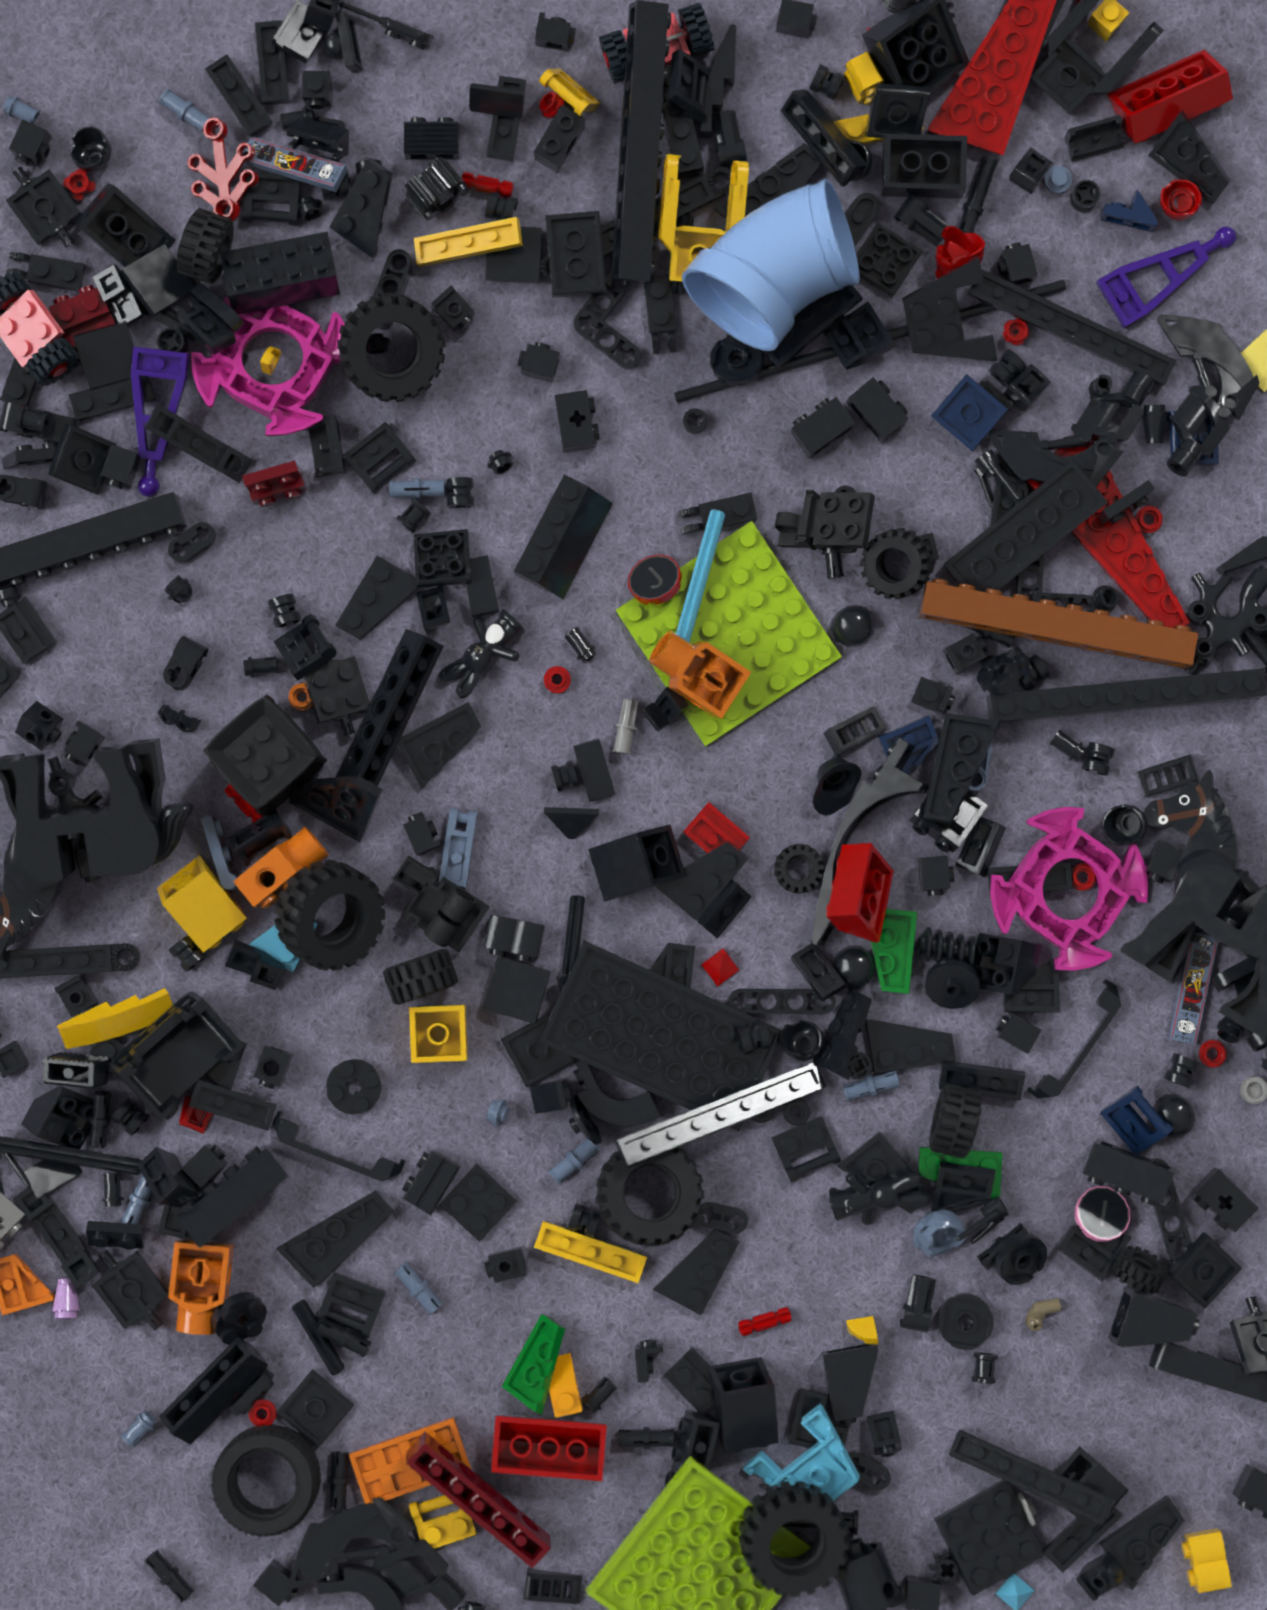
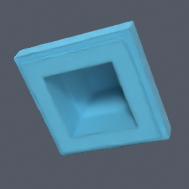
[995,1573,1035,1610]

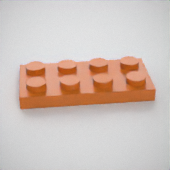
[349,1417,472,1504]

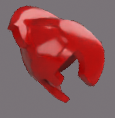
[935,226,985,279]

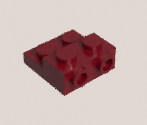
[49,285,116,357]
[242,460,307,507]

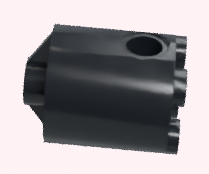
[835,1538,904,1610]

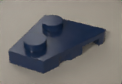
[878,715,940,774]

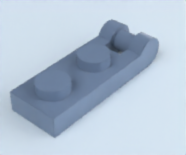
[439,808,478,888]
[201,815,238,890]

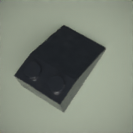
[73,183,175,267]

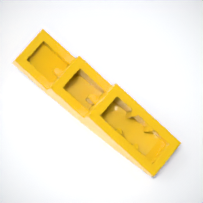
[57,988,173,1049]

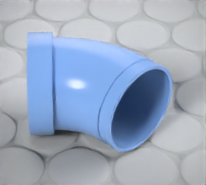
[682,179,860,351]

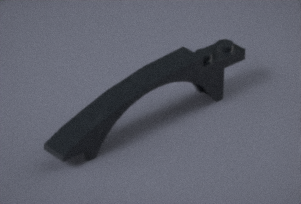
[812,738,929,946]

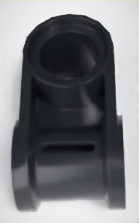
[0,475,47,510]
[163,636,209,691]

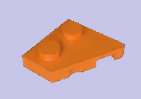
[0,1253,55,1316]

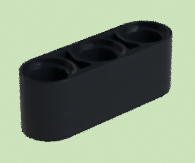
[374,249,413,329]

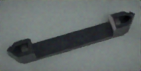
[1028,979,1121,1099]
[273,1111,405,1182]

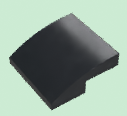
[823,301,897,370]

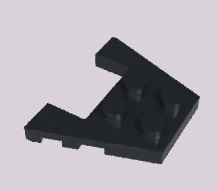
[902,256,998,361]

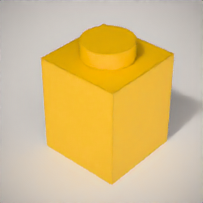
[1087,0,1129,42]

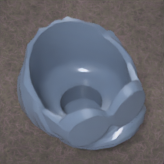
[913,1210,966,1259]

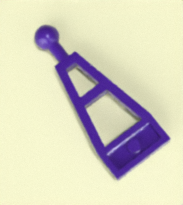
[1096,226,1237,328]
[131,347,189,497]

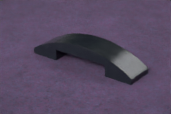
[144,404,252,483]
[14,1187,100,1289]

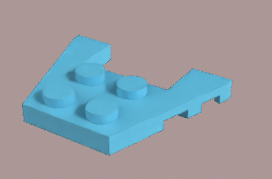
[743,1404,860,1501]

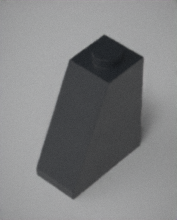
[821,1344,878,1425]

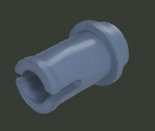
[3,96,40,125]
[121,1411,157,1447]

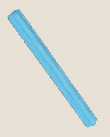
[676,509,725,642]

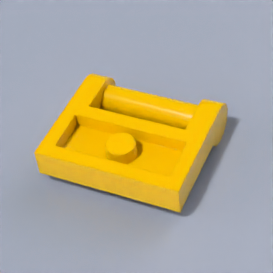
[539,68,601,117]
[409,1495,477,1549]

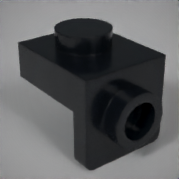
[642,686,689,731]

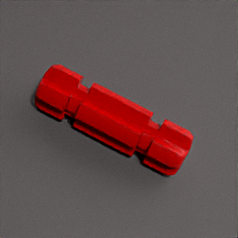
[461,172,514,198]
[224,784,263,823]
[738,1307,792,1336]

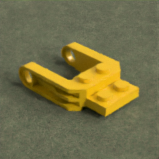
[657,154,749,281]

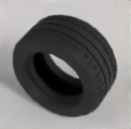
[211,1424,321,1537]

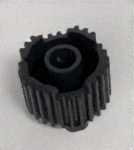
[404,157,468,221]

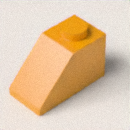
[549,1352,583,1418]

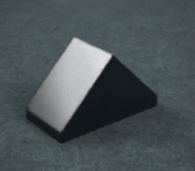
[1003,363,1051,412]

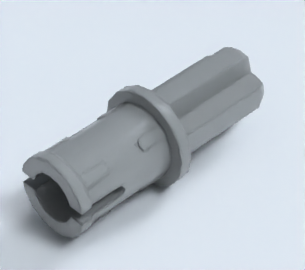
[613,699,639,754]

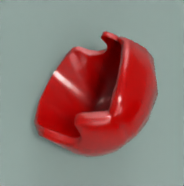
[1160,180,1202,221]

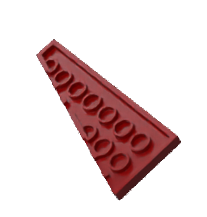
[928,0,1057,156]
[1026,440,1190,628]

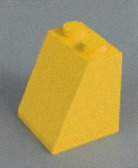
[157,855,247,952]

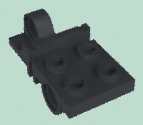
[775,490,875,553]
[393,855,490,953]

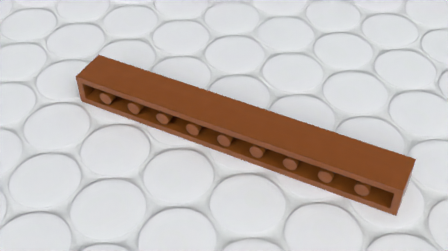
[918,579,1198,669]

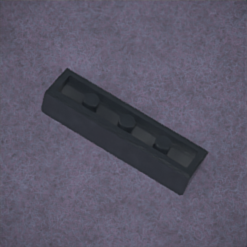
[780,89,868,187]

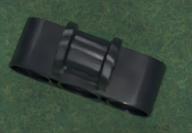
[0,402,81,443]

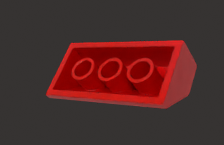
[1107,50,1233,144]
[491,1415,607,1481]

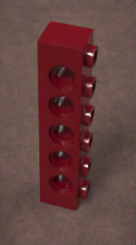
[406,1431,551,1569]

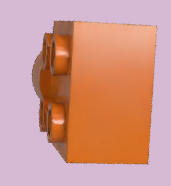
[649,630,751,719]
[233,826,330,909]
[168,1239,235,1335]

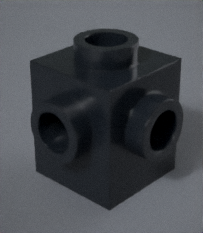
[15,701,64,751]

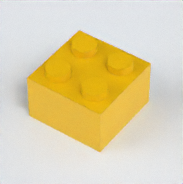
[409,1005,469,1063]

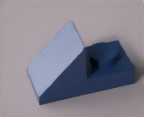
[1100,189,1158,232]

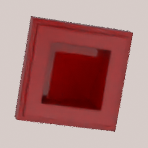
[701,948,739,987]
[179,1095,213,1134]

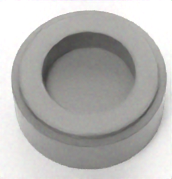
[1240,1076,1267,1104]

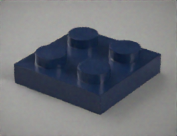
[931,374,1008,451]

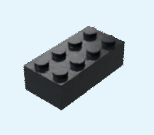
[220,232,340,314]

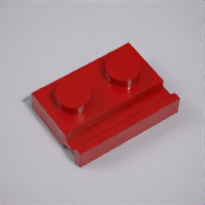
[683,802,750,853]

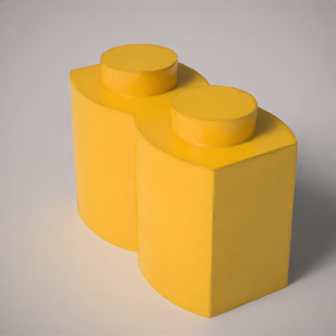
[844,52,884,106]
[1181,1528,1232,1593]

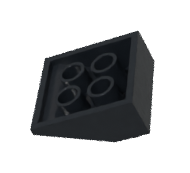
[862,0,969,94]

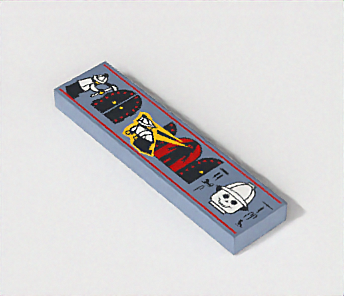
[243,137,348,192]
[1168,933,1218,1045]

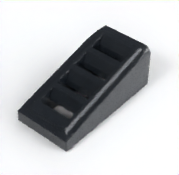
[304,0,341,31]
[1217,536,1267,574]
[824,706,887,755]
[1137,754,1200,797]
[523,1568,582,1604]

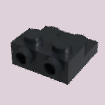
[909,791,988,853]

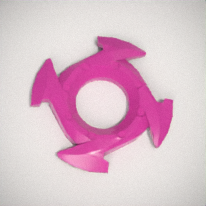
[191,296,345,436]
[990,807,1148,971]

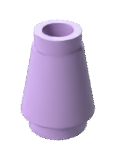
[52,1279,80,1319]

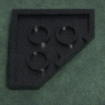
[289,776,383,843]

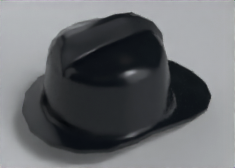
[812,754,862,816]

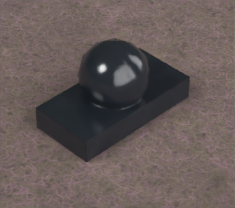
[324,12,363,73]

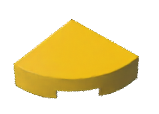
[260,346,282,375]
[846,1316,879,1344]

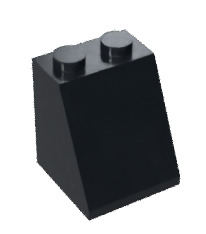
[588,824,686,902]
[1108,1286,1200,1347]
[708,1357,779,1453]

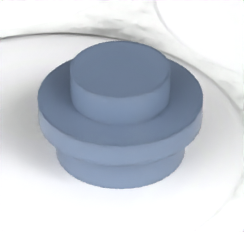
[1045,166,1072,194]
[487,1099,510,1127]

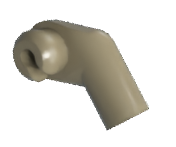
[1025,1298,1061,1331]

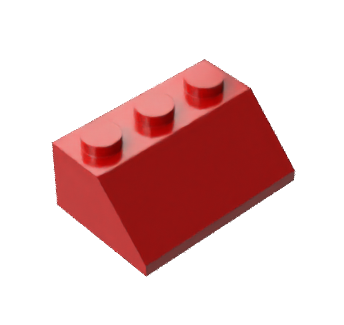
[826,843,894,942]

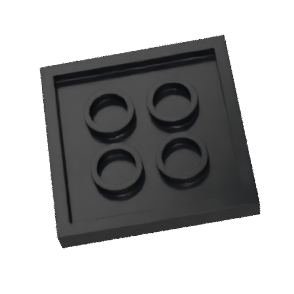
[934,1480,1044,1595]

